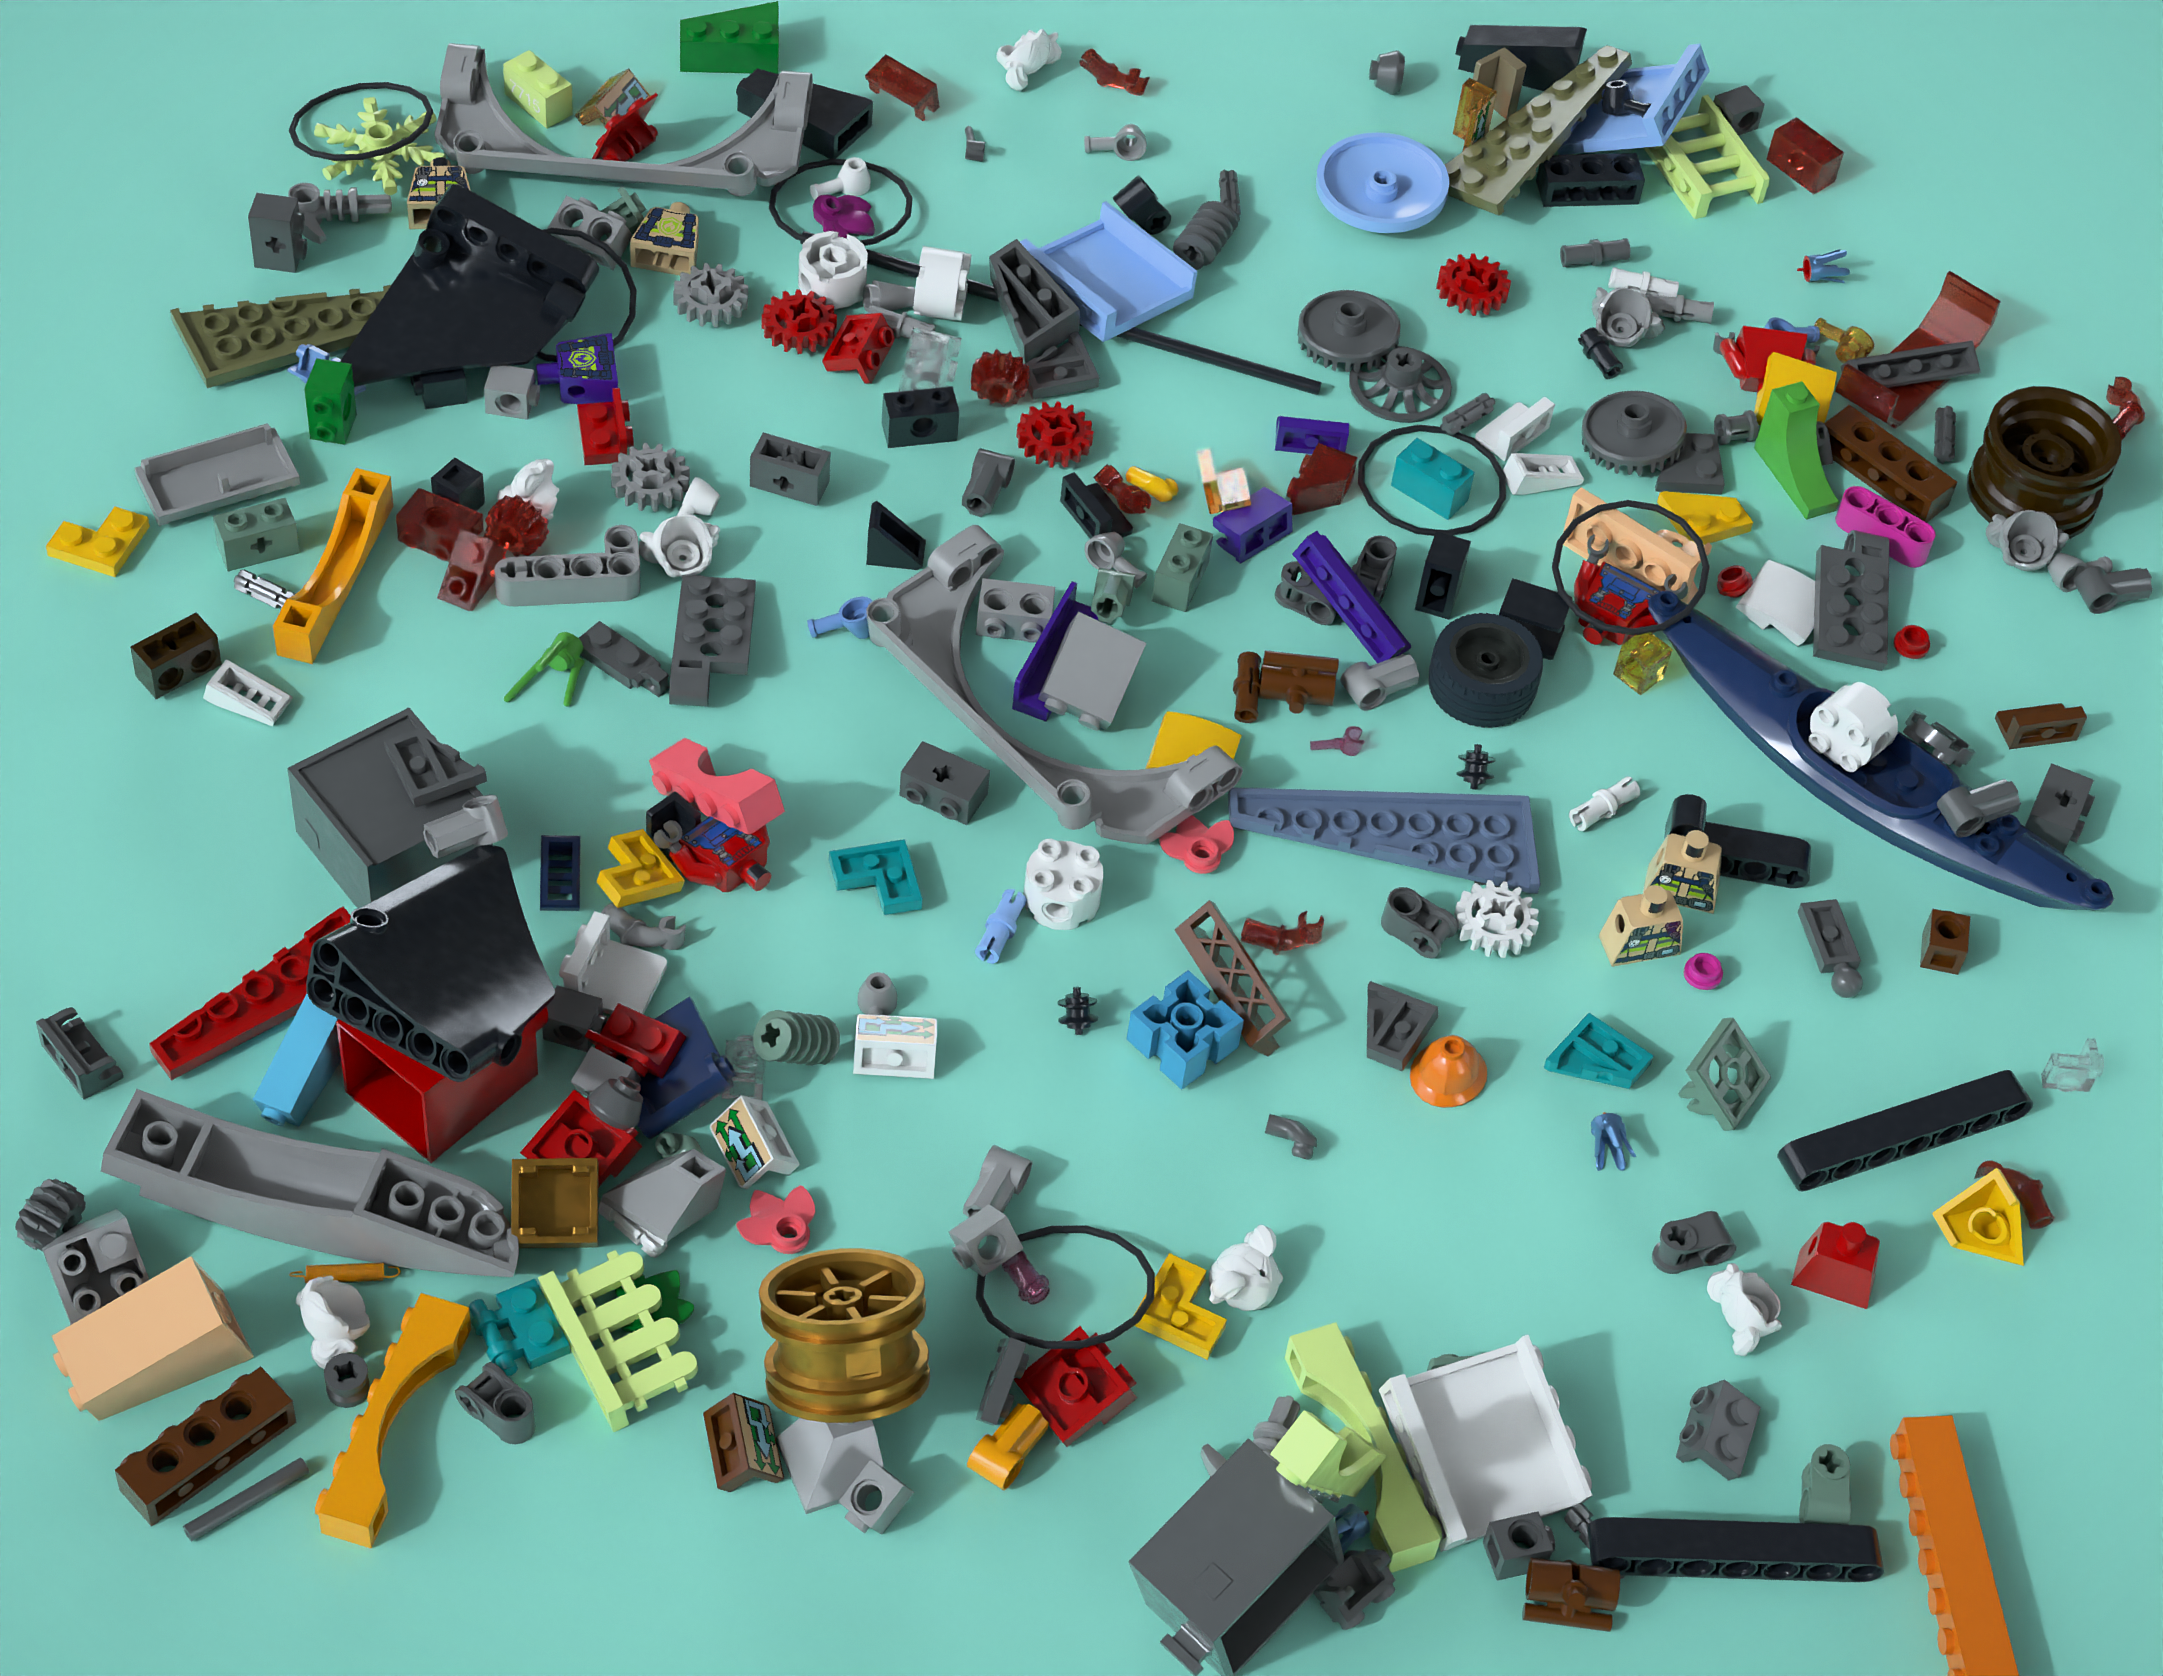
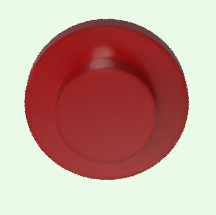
[1717,565,1753,598]
[1893,625,1930,659]

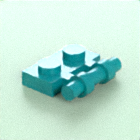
[468,1278,570,1376]

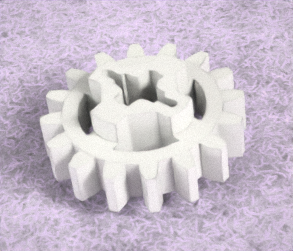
[1454,880,1539,958]

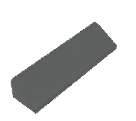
[1841,340,1981,394]

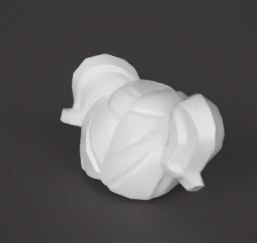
[996,29,1062,92]
[496,459,559,522]
[638,514,720,578]
[1209,1225,1283,1311]
[1707,1263,1782,1357]
[295,1276,370,1369]

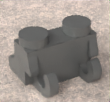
[1314,1549,1396,1630]

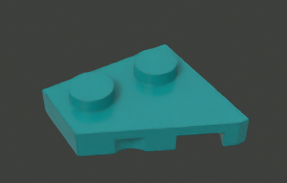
[1544,1013,1654,1089]

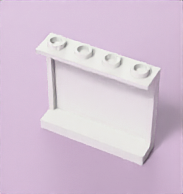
[1379,1335,1593,1552]

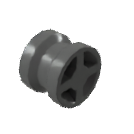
[324,1353,370,1408]

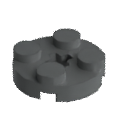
[1903,710,1976,767]

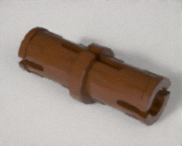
[1233,651,1261,723]

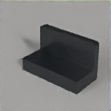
[1060,472,1133,539]

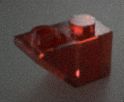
[1286,443,1358,515]
[437,529,510,611]

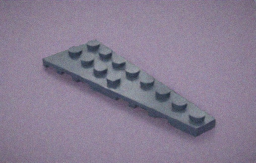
[1228,787,1540,894]

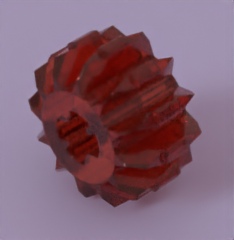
[970,349,1030,407]
[485,495,549,557]

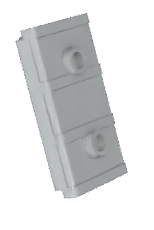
[135,423,300,526]

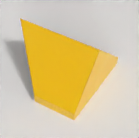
[1932,1168,2024,1266]

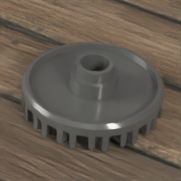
[1297,290,1400,373]
[1582,391,1687,476]

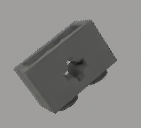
[248,193,307,273]
[750,432,831,506]
[899,741,990,825]
[2025,763,2095,854]

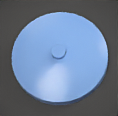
[1316,132,1449,233]

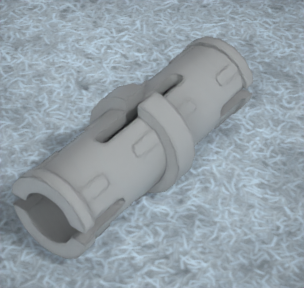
[1646,293,1714,324]

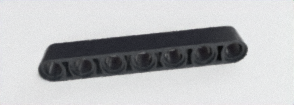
[1777,1070,2033,1192]
[1587,1517,1884,1582]

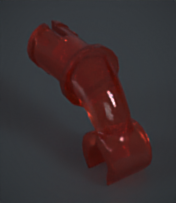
[1079,49,1150,96]
[2106,377,2145,440]
[1093,464,1151,514]
[1241,911,1324,955]
[1974,1160,2055,1229]

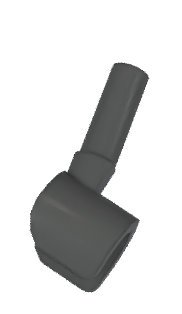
[965,126,985,161]

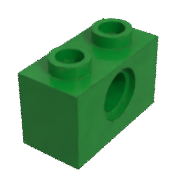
[304,358,357,445]

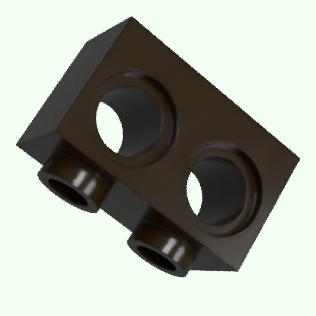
[130,612,222,699]

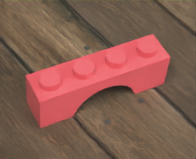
[649,738,785,835]

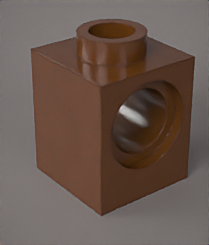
[1920,908,1970,975]

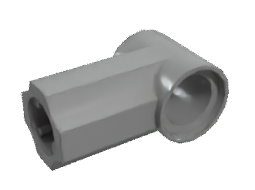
[1340,654,1420,711]
[423,795,508,858]
[963,1145,1032,1218]

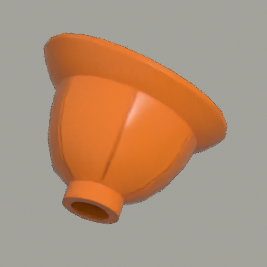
[1410,1035,1487,1108]

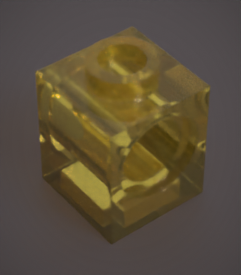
[1613,632,1673,695]

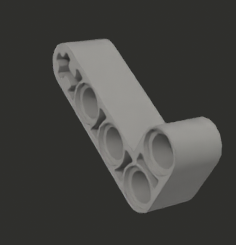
[494,525,640,607]

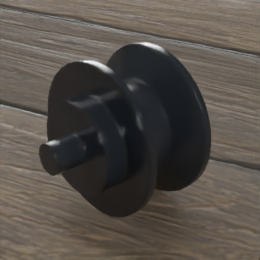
[1456,744,1496,790]
[1057,987,1098,1035]

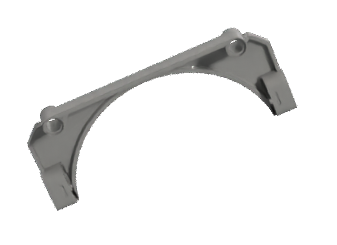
[435,43,813,196]
[866,525,1243,845]

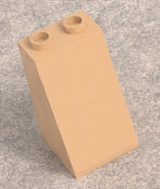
[52,1256,254,1421]

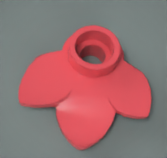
[1159,815,1234,874]
[736,1185,815,1254]

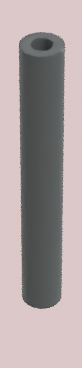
[183,1457,309,1542]

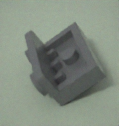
[1676,1379,1761,1481]

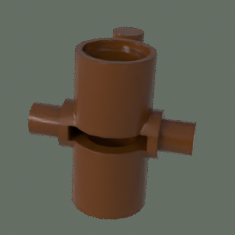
[1258,650,1339,714]
[1522,1557,1620,1632]

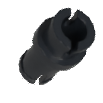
[1578,327,1623,379]

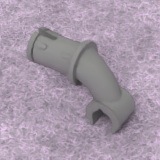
[601,902,686,950]

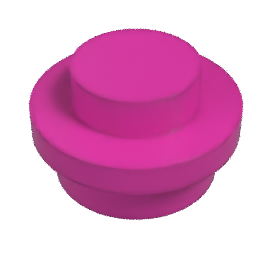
[1683,953,1723,990]

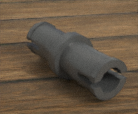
[1560,238,1630,267]

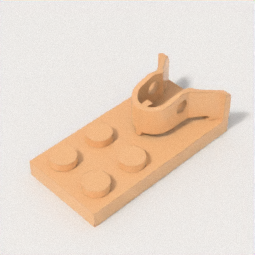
[1563,487,1712,604]

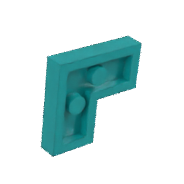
[829,839,922,915]

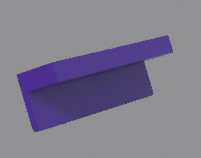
[1292,531,1411,663]
[1012,581,1101,722]

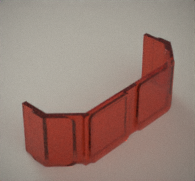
[1835,271,2001,429]

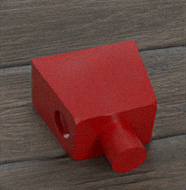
[1791,1222,1880,1309]

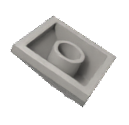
[776,1418,885,1514]

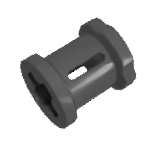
[1714,410,1758,445]

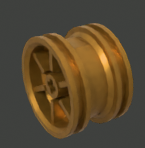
[759,1248,930,1423]

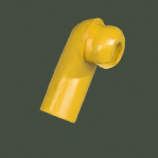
[1126,466,1179,502]

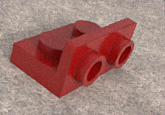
[822,313,895,384]
[577,388,634,465]
[584,1003,686,1079]

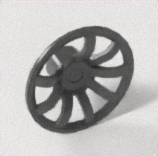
[1349,346,1452,423]

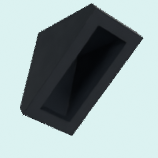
[866,501,926,570]

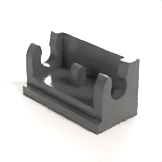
[36,1007,124,1100]

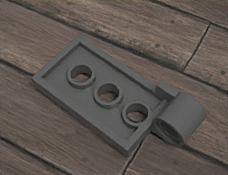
[1813,530,1889,671]
[669,575,756,707]

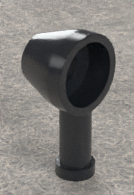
[1602,80,1651,118]

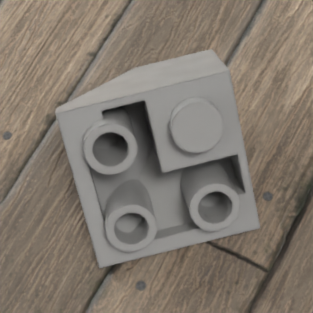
[601,1149,726,1242]
[42,1209,149,1325]

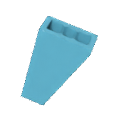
[253,994,341,1127]

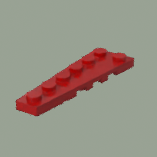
[149,906,351,1081]

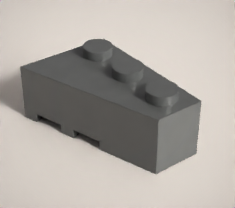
[989,239,1080,364]

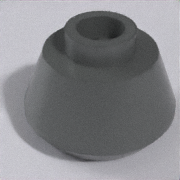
[1369,50,1405,95]
[588,1076,643,1130]

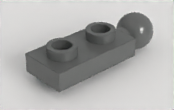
[1797,899,1863,998]

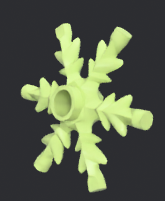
[314,97,446,195]

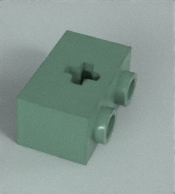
[213,498,300,572]
[1152,523,1213,612]

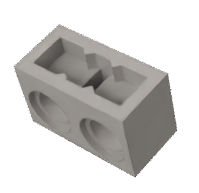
[548,195,633,270]
[976,578,1055,642]

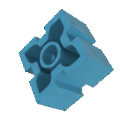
[1127,970,1244,1090]

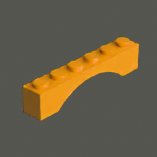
[273,468,394,664]
[315,1293,471,1548]

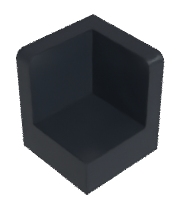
[431,457,485,525]
[646,791,701,863]

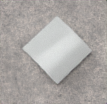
[1736,560,1815,647]

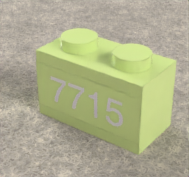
[503,50,573,129]

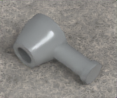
[1084,124,1147,161]
[1085,532,1147,588]
[2047,553,2113,592]
[857,972,897,1015]

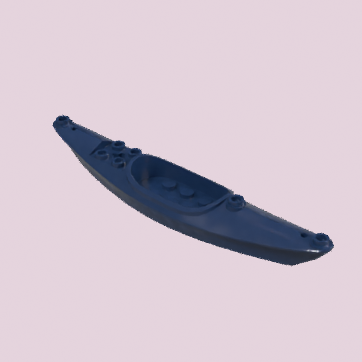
[1648,591,2114,910]

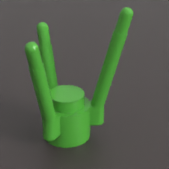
[504,632,585,707]

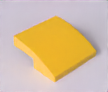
[1754,352,1837,426]
[1145,711,1242,769]

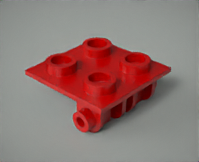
[592,93,658,162]

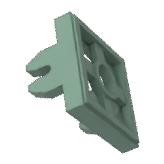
[1678,1018,1771,1131]

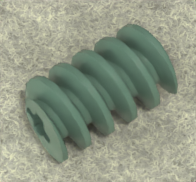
[753,1010,840,1065]

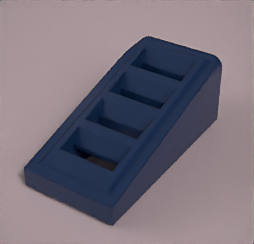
[540,835,580,911]

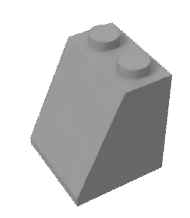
[1038,612,1146,731]

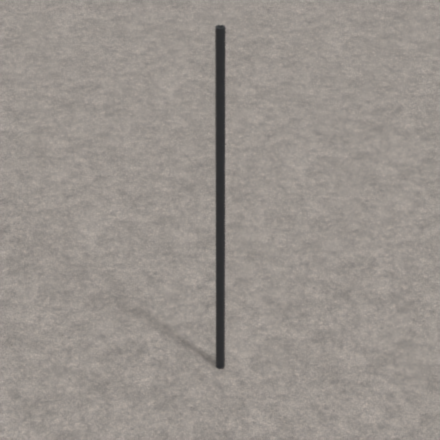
[800,231,1322,395]

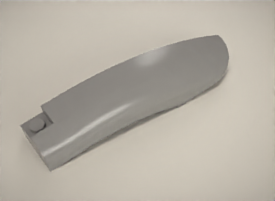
[100,1089,519,1277]

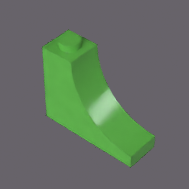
[1754,381,1839,520]

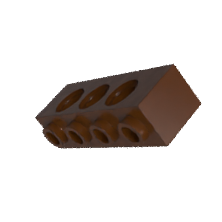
[1824,405,1958,523]
[115,1366,296,1527]

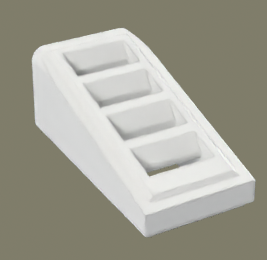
[1503,453,1584,495]
[203,659,293,726]

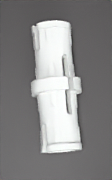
[1608,267,1679,297]
[1569,776,1640,831]

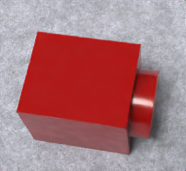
[336,1007,548,1163]

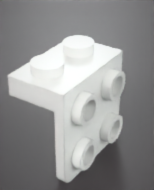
[559,911,667,1014]

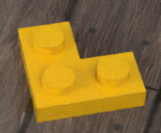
[46,506,150,577]
[596,829,685,908]
[1133,1253,1227,1360]

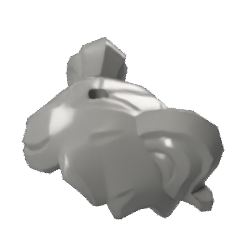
[1592,287,1665,348]
[1986,510,2069,571]

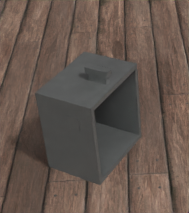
[287,708,493,909]
[1128,1438,1345,1676]

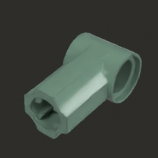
[1091,568,1135,623]

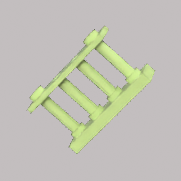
[1644,95,1770,219]

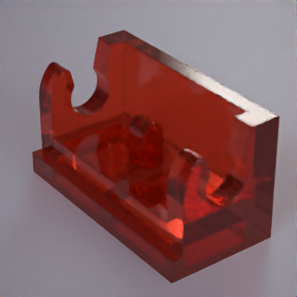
[865,54,940,121]

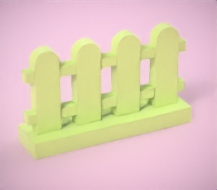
[538,1250,698,1433]

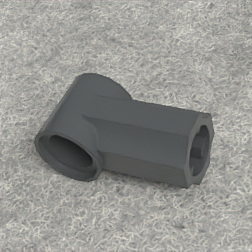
[962,448,1015,517]
[2074,566,2153,614]
[1937,779,2021,838]

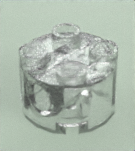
[898,327,962,392]

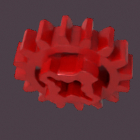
[1436,253,1511,316]
[761,289,837,354]
[1016,401,1094,468]

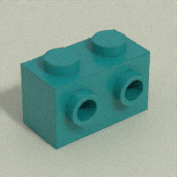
[1391,438,1475,520]

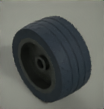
[1429,613,1543,728]

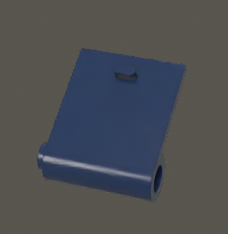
[616,996,736,1139]

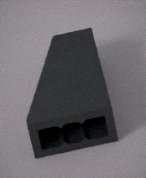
[1455,25,1587,91]
[736,68,873,159]

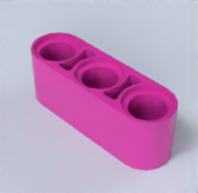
[1835,486,1936,568]

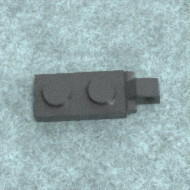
[579,621,669,697]

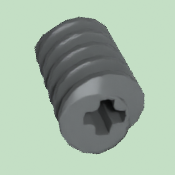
[1173,201,1239,270]

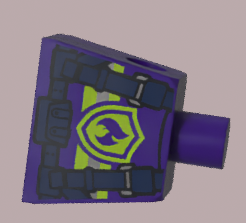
[536,333,618,404]

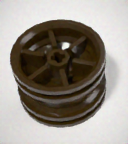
[1967,386,2122,539]

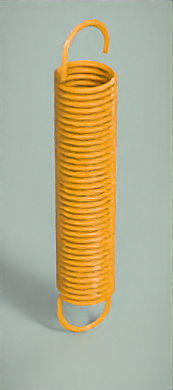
[289,1262,401,1284]

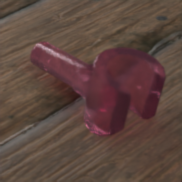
[1310,726,1364,756]

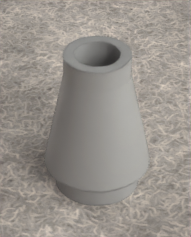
[863,280,915,312]

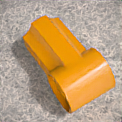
[967,1403,1049,1490]

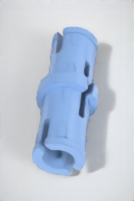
[975,889,1027,964]

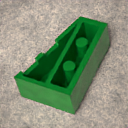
[680,1,779,74]

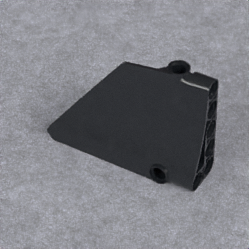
[340,184,599,387]
[306,845,555,1082]

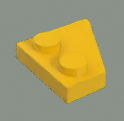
[1657,491,1753,545]

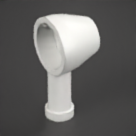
[810,157,871,200]
[677,477,720,516]

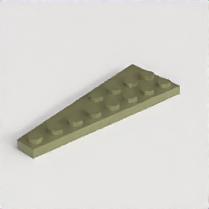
[1444,45,1632,216]
[170,285,391,389]

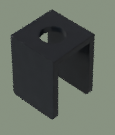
[1499,578,1572,660]

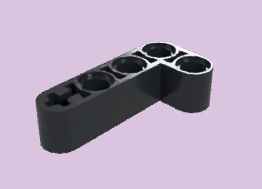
[1664,794,1811,888]

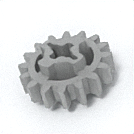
[673,263,748,327]
[611,443,690,512]

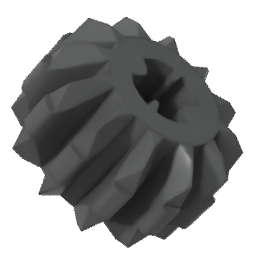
[15,1179,86,1252]

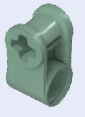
[1799,1444,1852,1525]

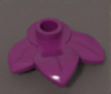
[813,195,875,239]

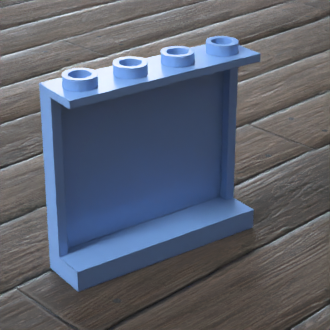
[1557,44,1710,155]
[1020,201,1197,342]

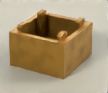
[511,1158,598,1248]

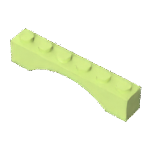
[1285,1322,1442,1573]
[1270,1410,1387,1498]

